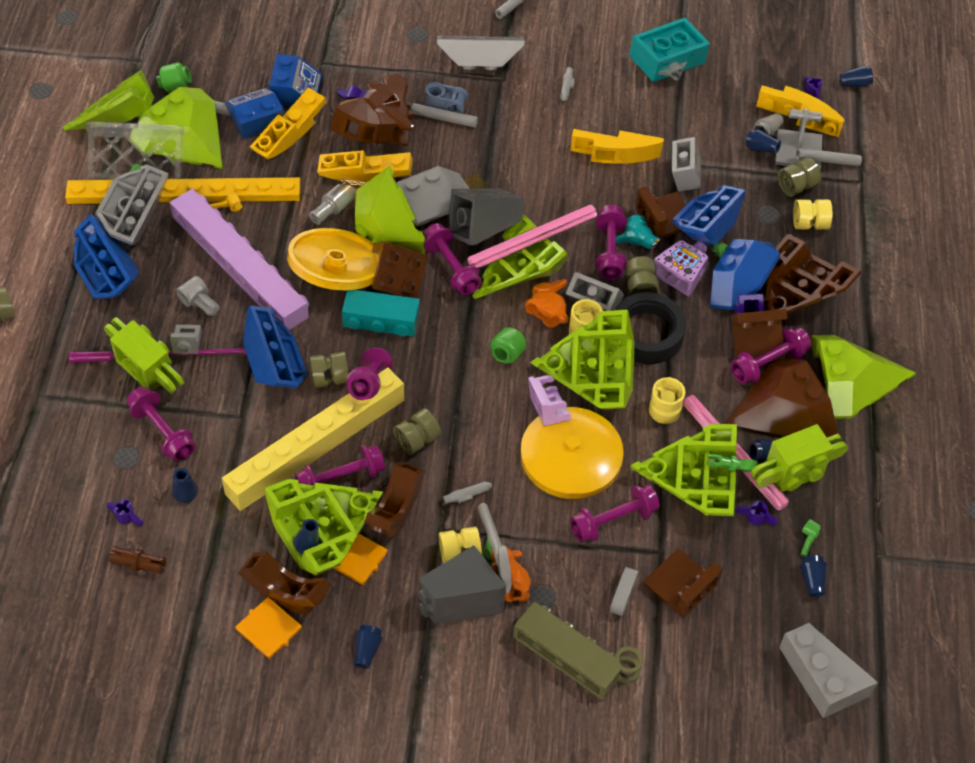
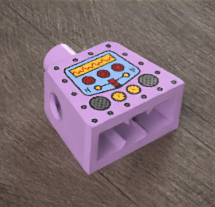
[654,241,708,297]

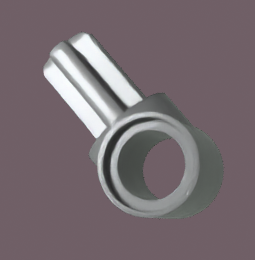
[175,276,220,316]

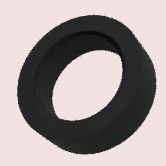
[615,292,686,364]

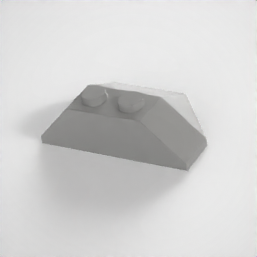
[437,36,525,70]
[96,164,169,245]
[396,166,469,226]

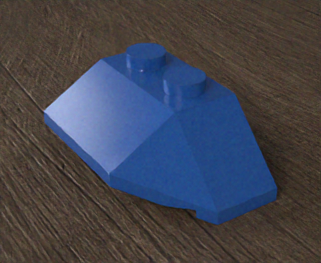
[672,185,745,246]
[74,214,139,300]
[710,239,781,310]
[243,306,308,389]

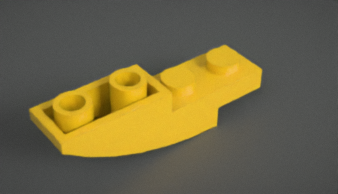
[756,85,844,137]
[250,88,327,159]
[570,129,664,164]
[317,150,413,184]

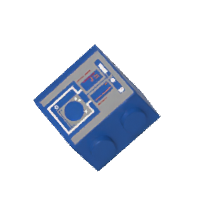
[269,54,322,106]
[224,88,284,139]

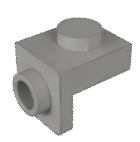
[170,325,202,354]

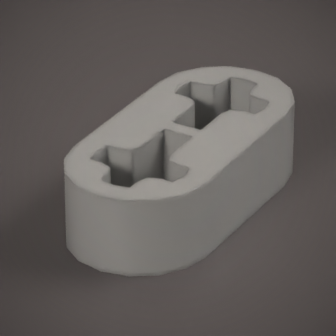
[610,567,639,617]

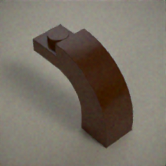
[364,462,425,537]
[238,551,331,615]

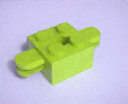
[104,317,184,394]
[751,424,848,492]

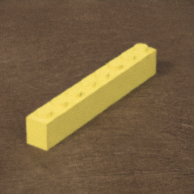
[222,368,404,511]

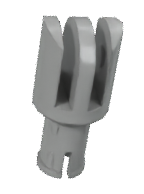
[309,184,356,225]

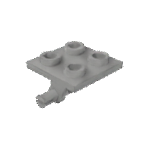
[775,108,822,169]

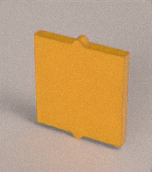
[334,534,388,585]
[235,597,302,659]

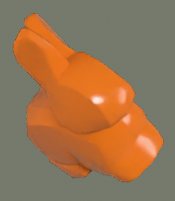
[525,279,569,328]
[491,547,531,603]

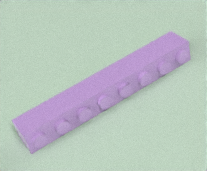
[170,189,309,330]

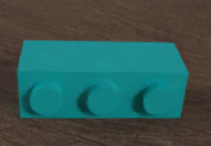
[342,290,420,337]

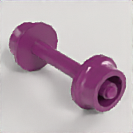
[595,205,627,280]
[423,223,482,295]
[731,327,811,384]
[346,347,393,400]
[127,386,196,462]
[294,445,385,485]
[570,485,660,543]

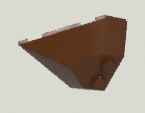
[765,234,861,314]
[725,357,838,438]

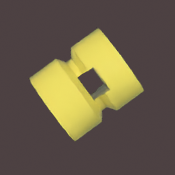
[793,199,832,230]
[569,299,603,335]
[649,377,686,424]
[439,526,482,564]

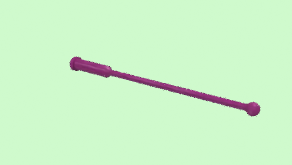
[69,348,246,364]

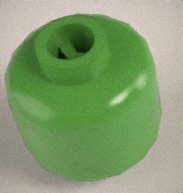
[157,62,192,94]
[490,327,526,364]

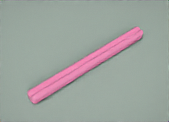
[468,205,597,268]
[683,395,789,511]

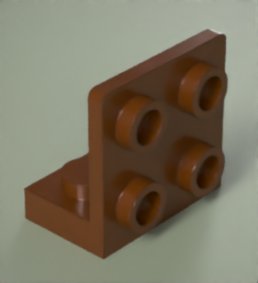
[635,186,686,239]
[372,241,428,299]
[731,309,788,361]
[644,549,723,619]

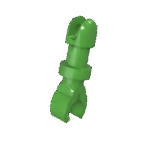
[707,454,758,472]

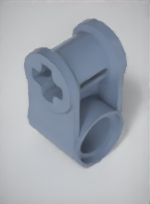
[425,82,468,114]

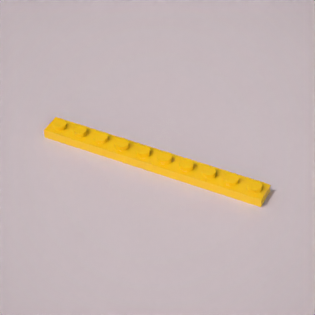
[65,177,300,204]

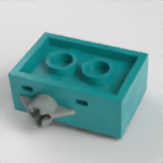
[629,18,710,82]

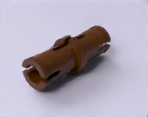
[109,546,167,574]

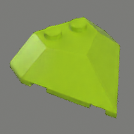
[62,70,154,131]
[130,87,223,170]
[355,165,425,254]
[473,214,569,299]
[530,310,634,409]
[810,335,916,419]
[630,424,737,516]
[264,479,383,575]

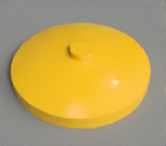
[287,228,379,291]
[520,407,623,499]

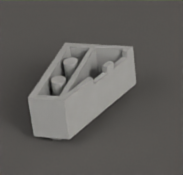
[779,623,878,718]

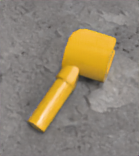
[209,194,242,212]

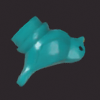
[616,215,660,249]

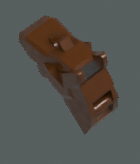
[330,74,415,146]

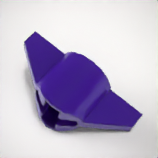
[804,76,822,100]
[337,86,367,100]
[106,499,143,527]
[736,501,778,526]

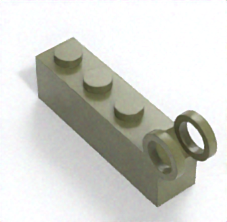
[513,601,643,700]

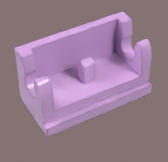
[528,375,571,426]

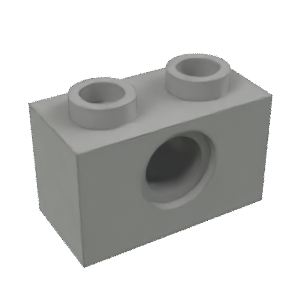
[672,137,701,192]
[566,272,624,311]

